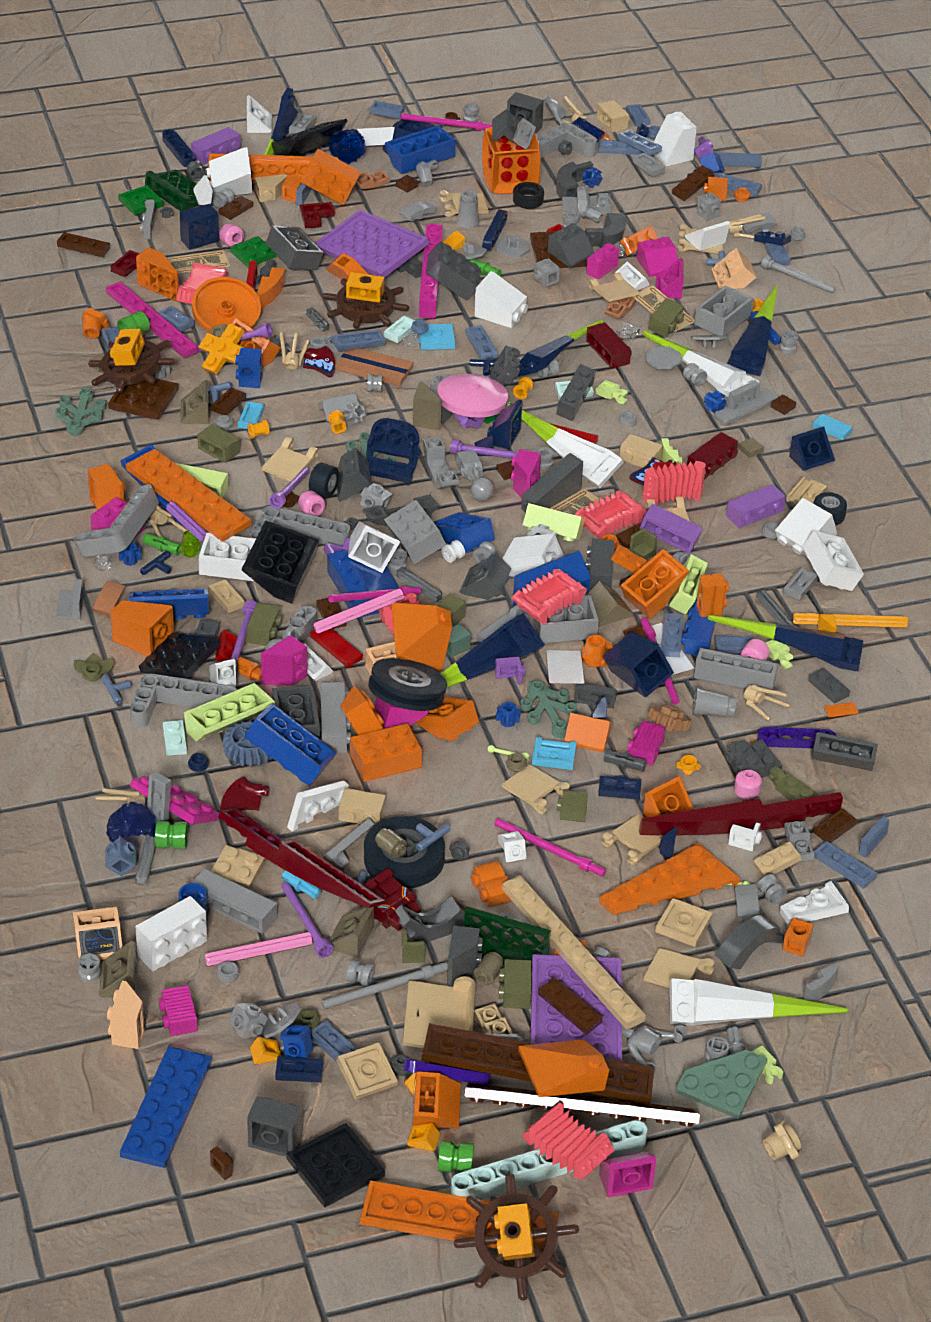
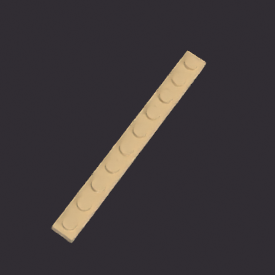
[502,876,646,1030]

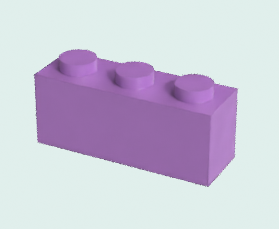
[191,127,241,165]
[726,484,786,528]
[640,504,703,552]

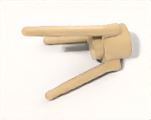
[562,96,588,129]
[729,214,766,239]
[280,332,309,370]
[149,505,192,537]
[744,684,790,721]
[95,788,145,821]

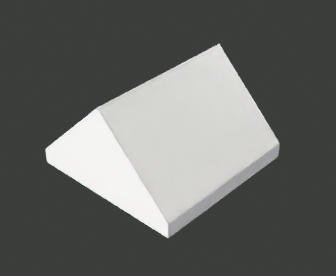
[247,95,272,133]
[685,221,730,251]

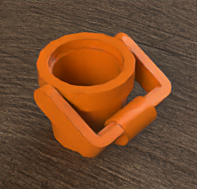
[82,308,110,338]
[581,635,613,668]

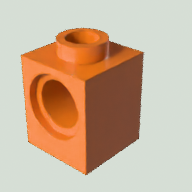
[282,175,302,202]
[782,918,814,957]

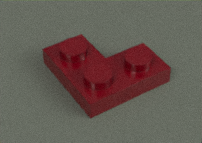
[299,202,335,229]
[110,250,139,277]

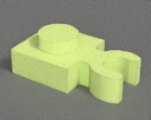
[751,1046,783,1084]

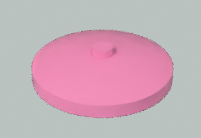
[437,374,508,418]

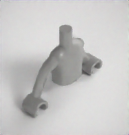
[542,94,566,125]
[622,1025,687,1074]

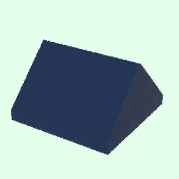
[789,426,835,471]

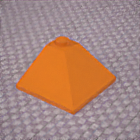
[391,603,452,672]
[518,1039,609,1097]

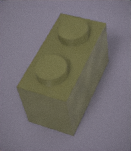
[648,298,685,337]
[197,424,240,463]
[246,603,283,646]
[499,959,531,1009]

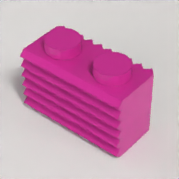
[586,243,619,279]
[627,720,666,766]
[158,985,197,1037]

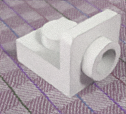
[728,823,762,852]
[498,831,526,862]

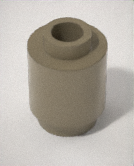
[375,828,407,858]
[474,952,503,985]

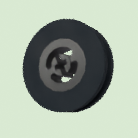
[368,658,447,711]
[364,816,445,889]

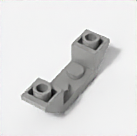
[423,437,459,490]

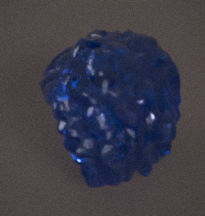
[328,129,366,165]
[106,802,156,843]

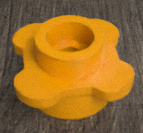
[676,755,701,775]

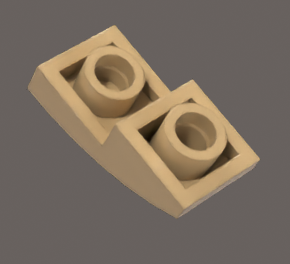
[474,1004,513,1034]

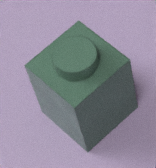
[446,624,472,658]

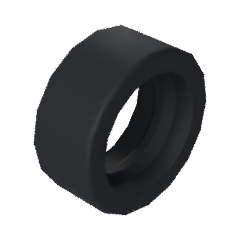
[513,182,544,209]

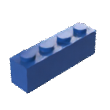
[682,594,716,656]

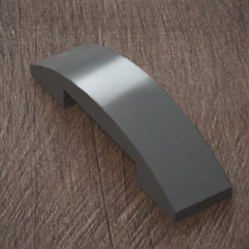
[363,495,439,526]

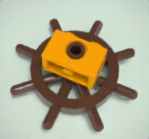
[322,272,409,329]
[88,329,175,393]
[454,1173,579,1301]

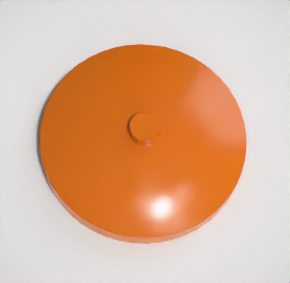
[192,277,261,333]

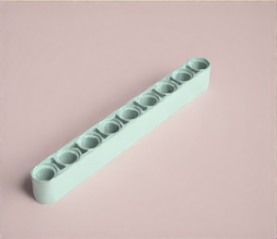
[451,1120,647,1200]

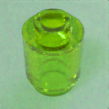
[181,530,201,558]

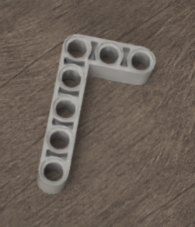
[537,123,597,158]
[74,484,159,557]
[249,506,350,546]
[130,674,237,728]

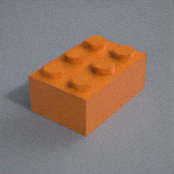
[301,149,361,205]
[350,723,422,782]

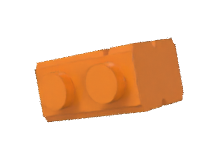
[696,573,729,617]

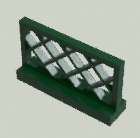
[145,169,213,212]
[464,906,551,973]

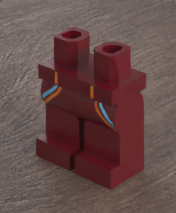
[360,868,422,931]

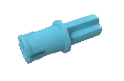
[282,870,321,899]

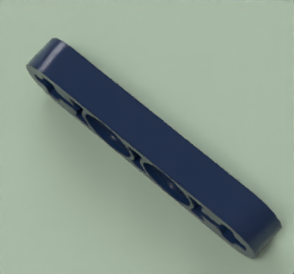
[162,129,196,167]
[482,209,508,251]

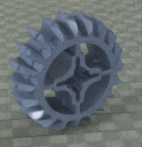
[222,720,273,767]

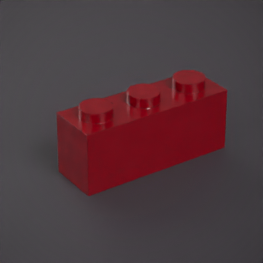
[586,322,632,369]
[687,432,738,479]

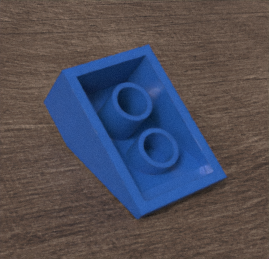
[433,512,495,553]

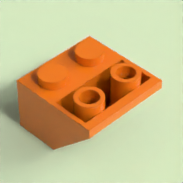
[87,464,126,510]
[340,686,384,735]
[412,1072,461,1129]

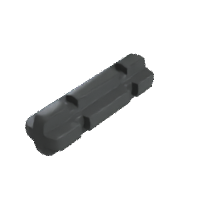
[306,307,329,332]

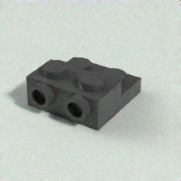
[490,345,520,386]
[725,739,783,778]

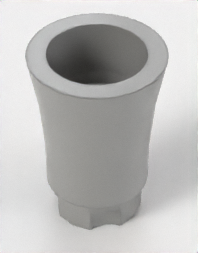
[457,189,479,228]
[692,687,736,717]

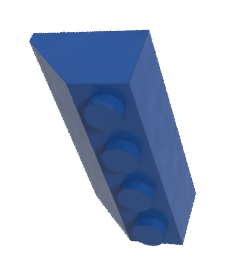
[385,125,456,174]
[513,551,591,615]
[129,588,209,619]
[244,703,337,786]

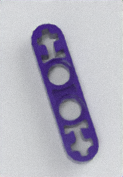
[757,727,837,749]
[403,1058,491,1085]

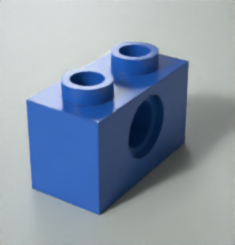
[235,348,262,388]

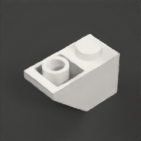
[209,659,236,688]

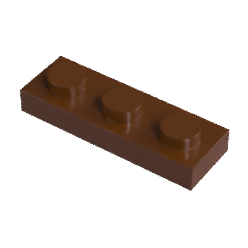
[672,165,715,201]
[57,232,110,257]
[538,977,603,1035]

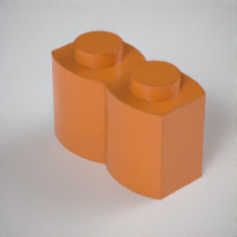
[470,861,512,907]

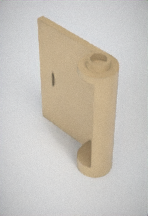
[402,976,476,1048]

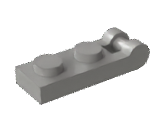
[141,199,155,239]

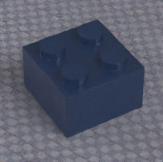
[179,203,219,250]

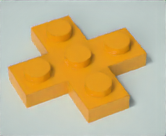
[198,323,245,375]

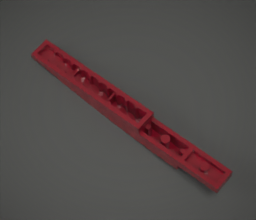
[639,792,843,836]
[219,808,385,908]

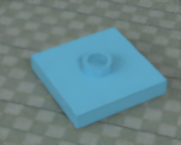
[419,324,455,350]

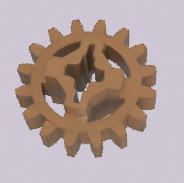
[648,705,692,732]

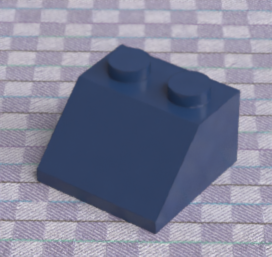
[487,400,523,450]

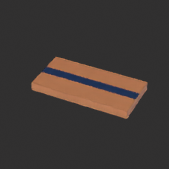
[335,349,413,386]

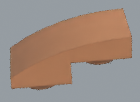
[356,169,390,189]
[604,297,636,319]
[93,580,126,617]

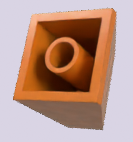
[110,600,174,656]

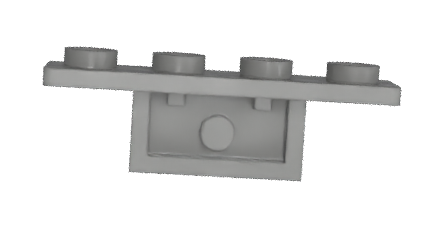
[714,380,778,424]

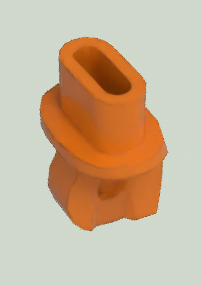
[237,657,262,681]

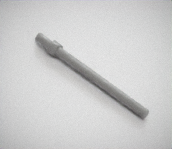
[322,962,448,1009]

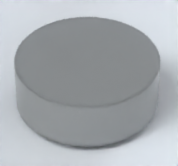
[619,411,637,427]
[216,961,239,983]

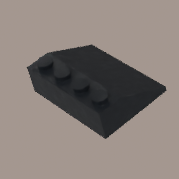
[271,118,348,156]
[241,520,319,604]

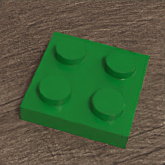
[118,185,163,215]
[230,236,276,268]

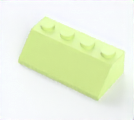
[184,683,275,742]

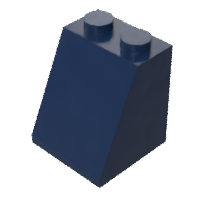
[602,632,674,698]

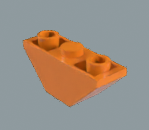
[326,253,369,280]

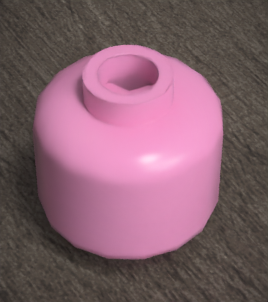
[219,223,244,246]
[298,491,325,516]
[741,639,770,661]
[734,770,762,801]

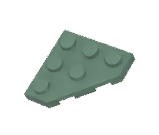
[676,1050,767,1119]

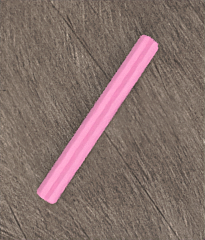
[313,589,404,634]
[205,932,312,966]

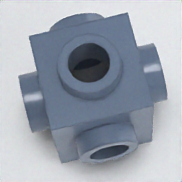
[105,837,136,877]

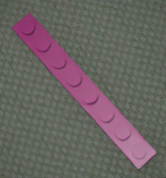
[106,282,198,358]

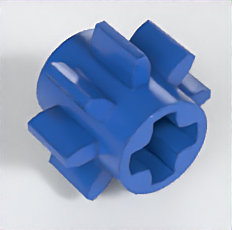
[582,166,603,188]
[704,390,726,413]
[119,542,142,566]
[496,702,521,727]

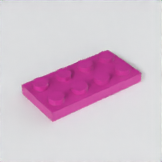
[130,776,220,825]

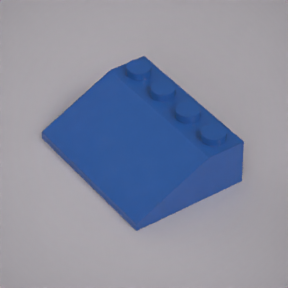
[327,550,399,619]

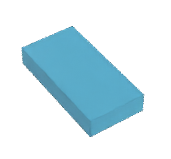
[238,402,265,429]
[812,414,853,440]

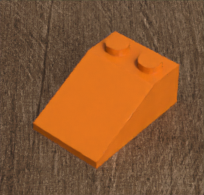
[621,549,689,619]
[415,696,479,741]

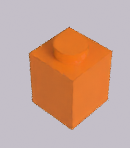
[704,177,728,200]

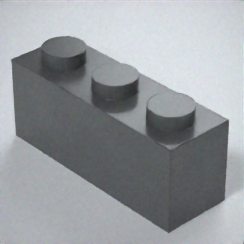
[556,364,596,421]
[586,539,615,590]
[812,732,878,771]

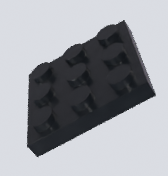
[138,632,221,679]
[286,1123,385,1208]

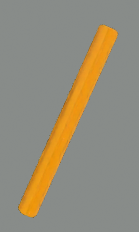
[793,613,908,628]

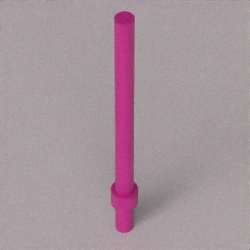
[401,113,492,131]
[328,586,421,602]
[641,618,680,704]
[494,818,606,877]

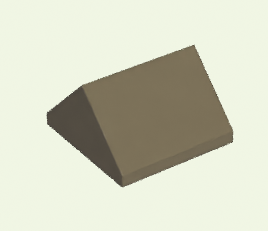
[181,380,209,424]
[413,382,442,430]
[586,581,633,627]
[329,906,374,958]
[99,940,137,997]

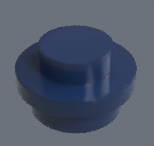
[636,123,649,138]
[188,753,209,772]

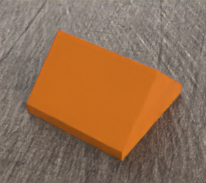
[564,713,613,752]
[643,776,694,817]

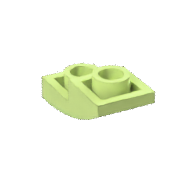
[661,438,682,465]

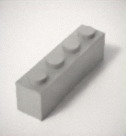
[694,648,778,690]
[321,682,351,753]
[192,869,277,934]

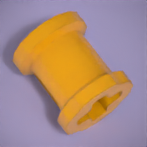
[513,376,534,399]
[328,410,347,434]
[247,420,270,439]

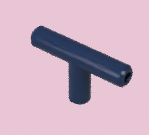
[470,359,496,376]
[140,551,171,575]

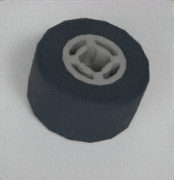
[308,462,339,499]
[813,492,847,526]

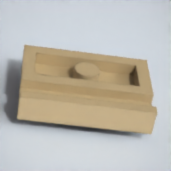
[786,476,827,505]

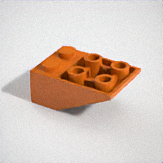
[136,247,179,302]

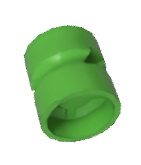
[117,311,150,333]
[155,821,188,849]
[438,1140,474,1173]

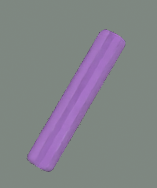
[166,501,208,542]

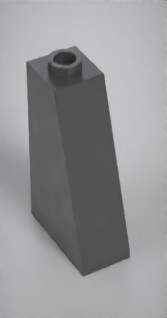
[521,453,583,512]

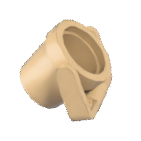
[763,1120,802,1161]

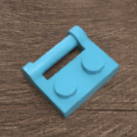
[532,737,577,770]

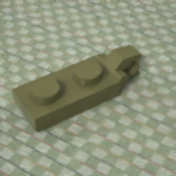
[768,766,820,800]

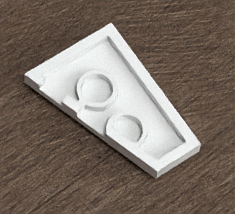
[287,781,349,832]
[780,881,849,926]

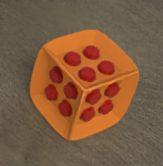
[482,124,541,194]

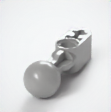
[455,449,494,501]
[265,606,317,650]

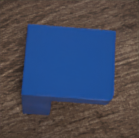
[700,152,725,173]

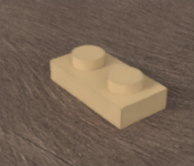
[208,579,245,613]
[753,841,801,877]

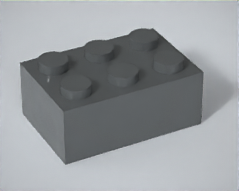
[266,225,324,271]
[426,241,480,300]
[272,685,320,739]

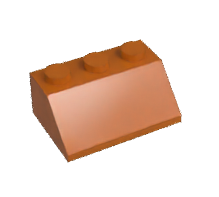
[232,318,281,367]

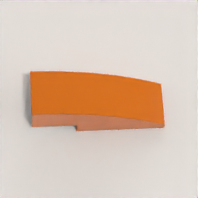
[257,267,285,309]

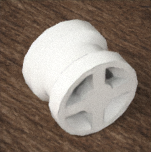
[441,540,465,563]

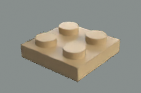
[211,845,265,889]
[655,898,713,947]
[336,1043,398,1100]

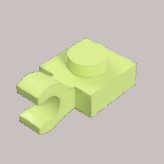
[596,380,628,404]
[766,640,793,669]

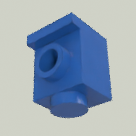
[280,1025,313,1058]

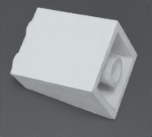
[654,111,696,166]
[206,147,252,195]
[475,271,528,328]
[775,498,837,556]
[348,521,400,573]
[502,533,564,577]

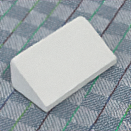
[193,175,213,205]
[615,262,650,290]
[304,644,333,681]

